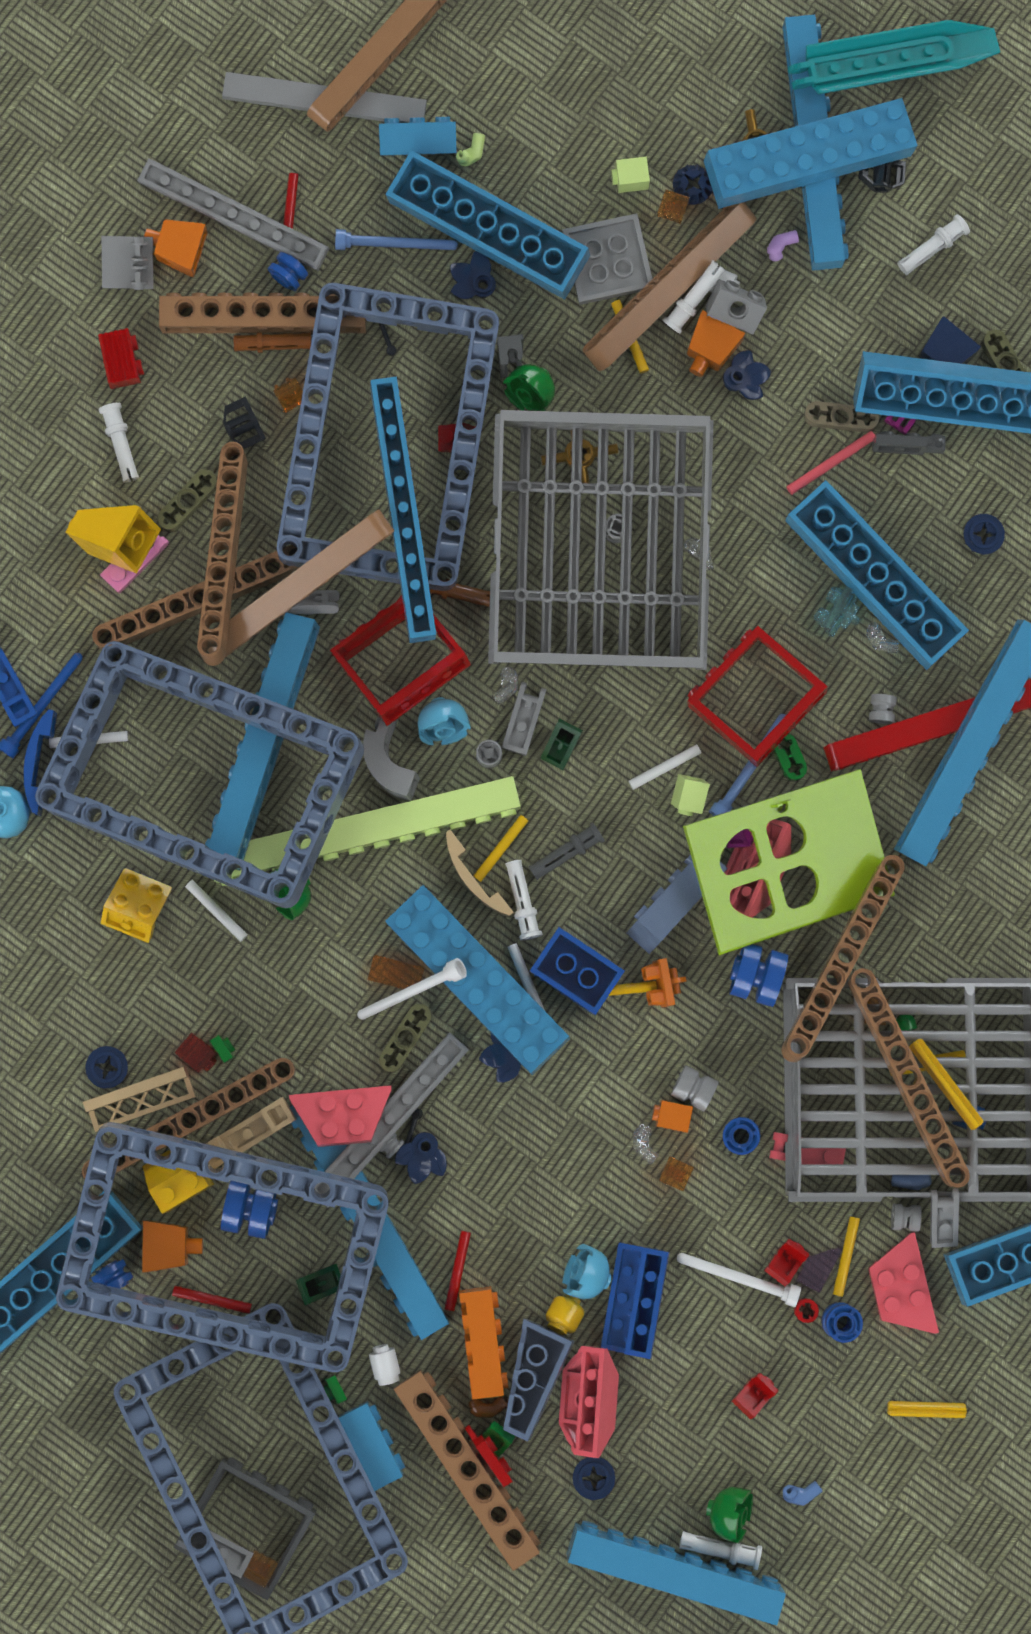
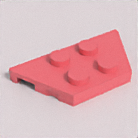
[289,1085,392,1147]
[868,1232,939,1334]

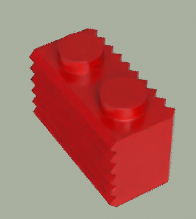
[98,328,144,389]

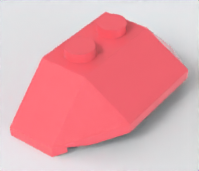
[724,819,791,918]
[559,1346,619,1458]

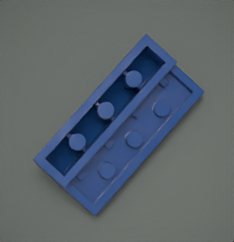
[600,1243,670,1359]

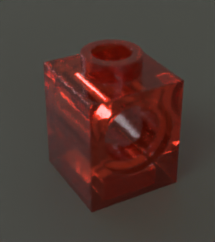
[174,1032,218,1073]

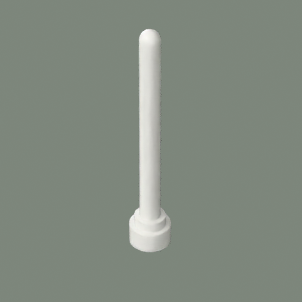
[357,958,467,1020]
[677,1253,801,1307]

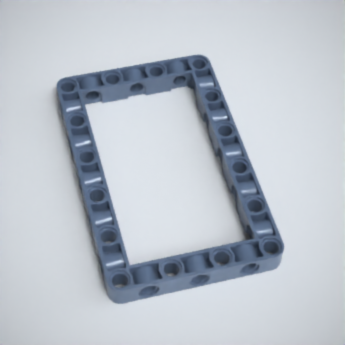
[277,283,499,591]
[35,641,364,908]
[56,1122,388,1372]
[114,1303,408,1634]

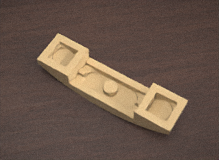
[446,830,514,917]
[205,1097,296,1169]

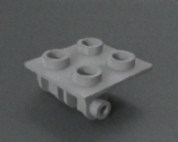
[101,236,154,290]

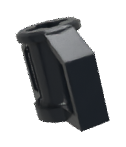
[858,160,906,193]
[222,396,266,449]

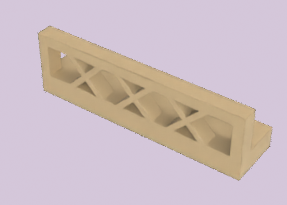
[83,1067,196,1132]

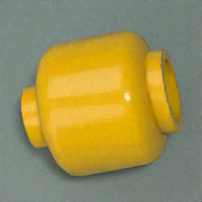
[545,1295,585,1336]

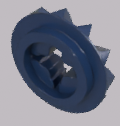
[673,164,712,205]
[963,514,1005,555]
[85,1046,128,1088]
[572,1457,615,1500]

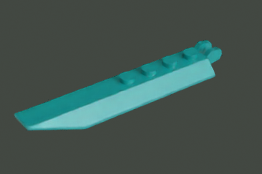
[787,20,1000,94]

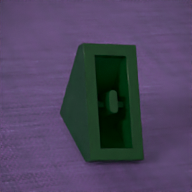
[540,718,583,770]
[296,1263,341,1305]

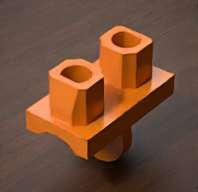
[641,958,687,1008]

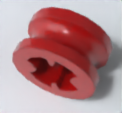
[794,1298,819,1323]

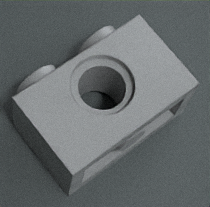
[705,279,767,334]

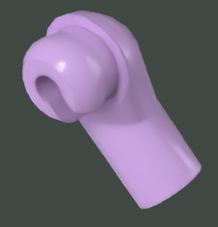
[767,230,799,261]

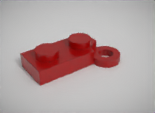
[465,1425,513,1487]

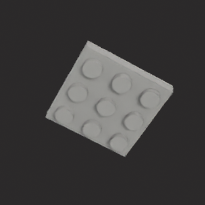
[562,213,652,305]

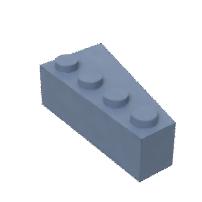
[626,855,728,954]
[503,1319,575,1441]

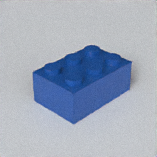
[529,927,625,1016]

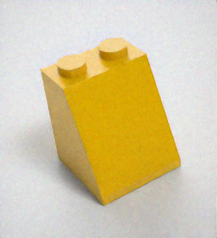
[66,505,161,574]
[142,1139,215,1214]

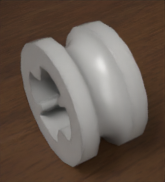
[379,1133,404,1159]

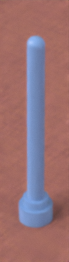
[335,229,458,250]
[709,714,786,816]

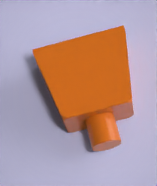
[144,220,208,277]
[687,310,745,377]
[142,1220,203,1272]

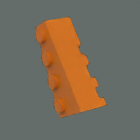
[459,1286,509,1400]

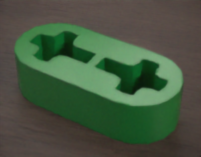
[773,734,807,781]

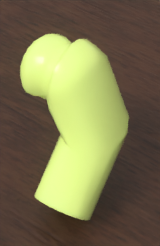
[456,133,485,167]

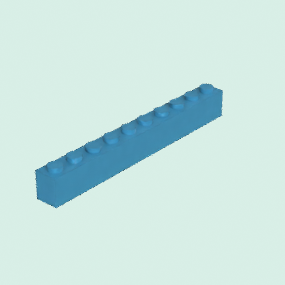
[782,14,849,271]
[370,376,436,643]
[205,612,320,871]
[894,619,1031,866]
[290,1105,449,1340]

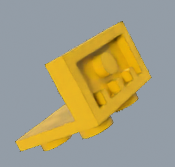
[101,868,172,943]

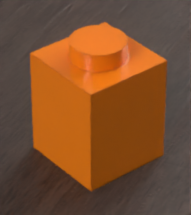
[652,1100,693,1133]

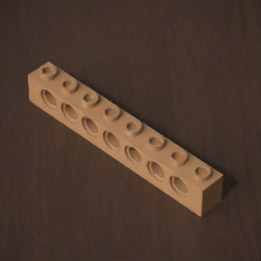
[159,293,366,333]
[394,1369,541,1571]

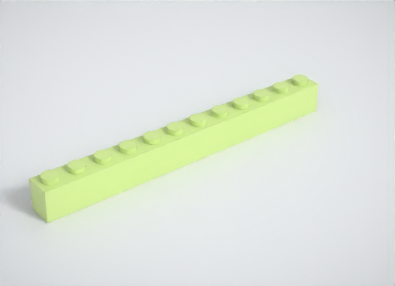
[214,776,521,886]

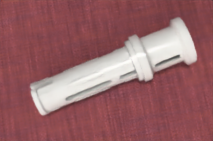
[897,214,970,275]
[662,260,726,334]
[99,403,139,483]
[505,860,543,941]
[679,1531,762,1570]

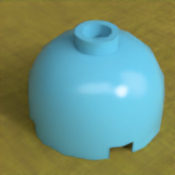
[417,697,471,745]
[0,786,31,839]
[562,1244,611,1300]

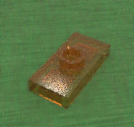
[367,954,425,989]

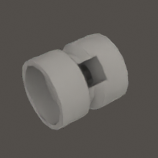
[671,1065,719,1112]

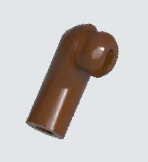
[468,1396,508,1418]

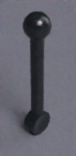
[377,306,397,356]
[405,1108,423,1144]

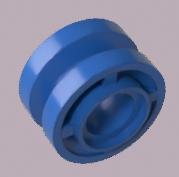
[267,252,308,291]
[723,1117,761,1155]
[91,1259,134,1289]
[821,1302,863,1343]

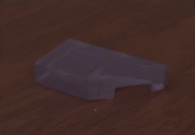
[796,1247,842,1293]

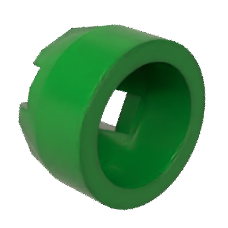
[896,1015,918,1031]

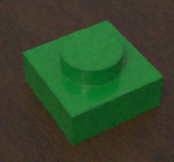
[210,1035,236,1063]
[323,1374,347,1404]
[482,1421,515,1457]

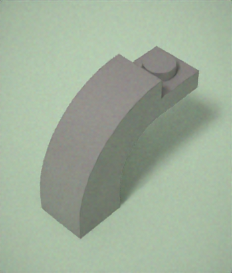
[363,716,420,801]

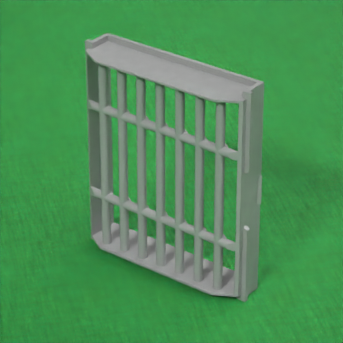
[488,410,714,670]
[783,978,1031,1202]

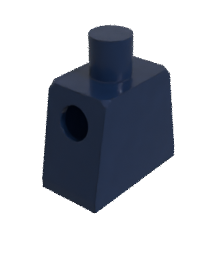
[919,316,981,364]

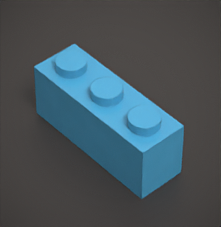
[379,117,457,156]
[338,1401,406,1491]

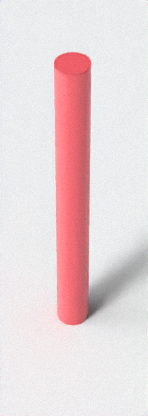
[786,431,875,495]

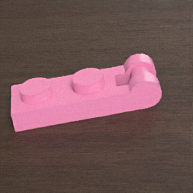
[100,535,169,594]

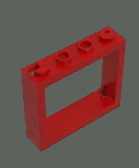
[330,595,471,726]
[687,626,828,767]

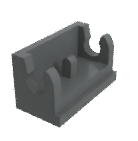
[497,334,524,379]

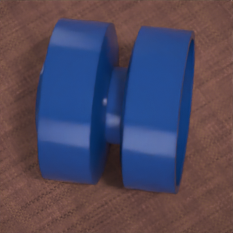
[729,944,789,1007]
[221,1180,278,1239]

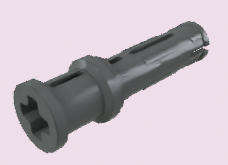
[528,822,605,880]

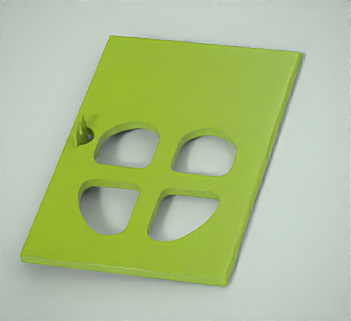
[683,769,895,955]

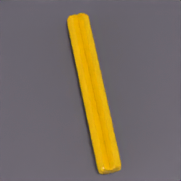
[909,1038,983,1130]

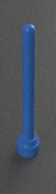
[0,653,83,759]

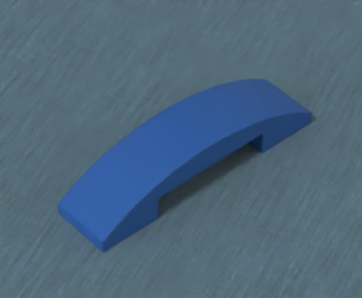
[0,646,38,727]
[24,709,57,816]

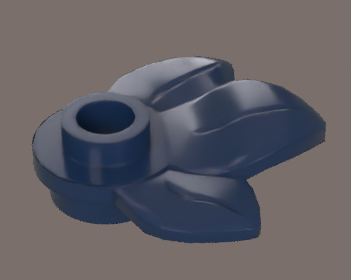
[450,251,496,299]
[723,350,771,400]
[479,1033,521,1083]
[395,1132,447,1184]

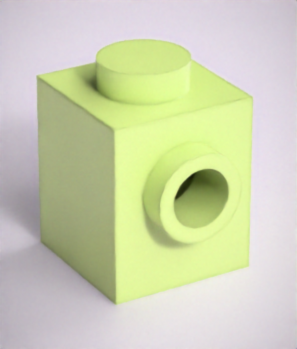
[611,156,650,193]
[671,774,710,816]

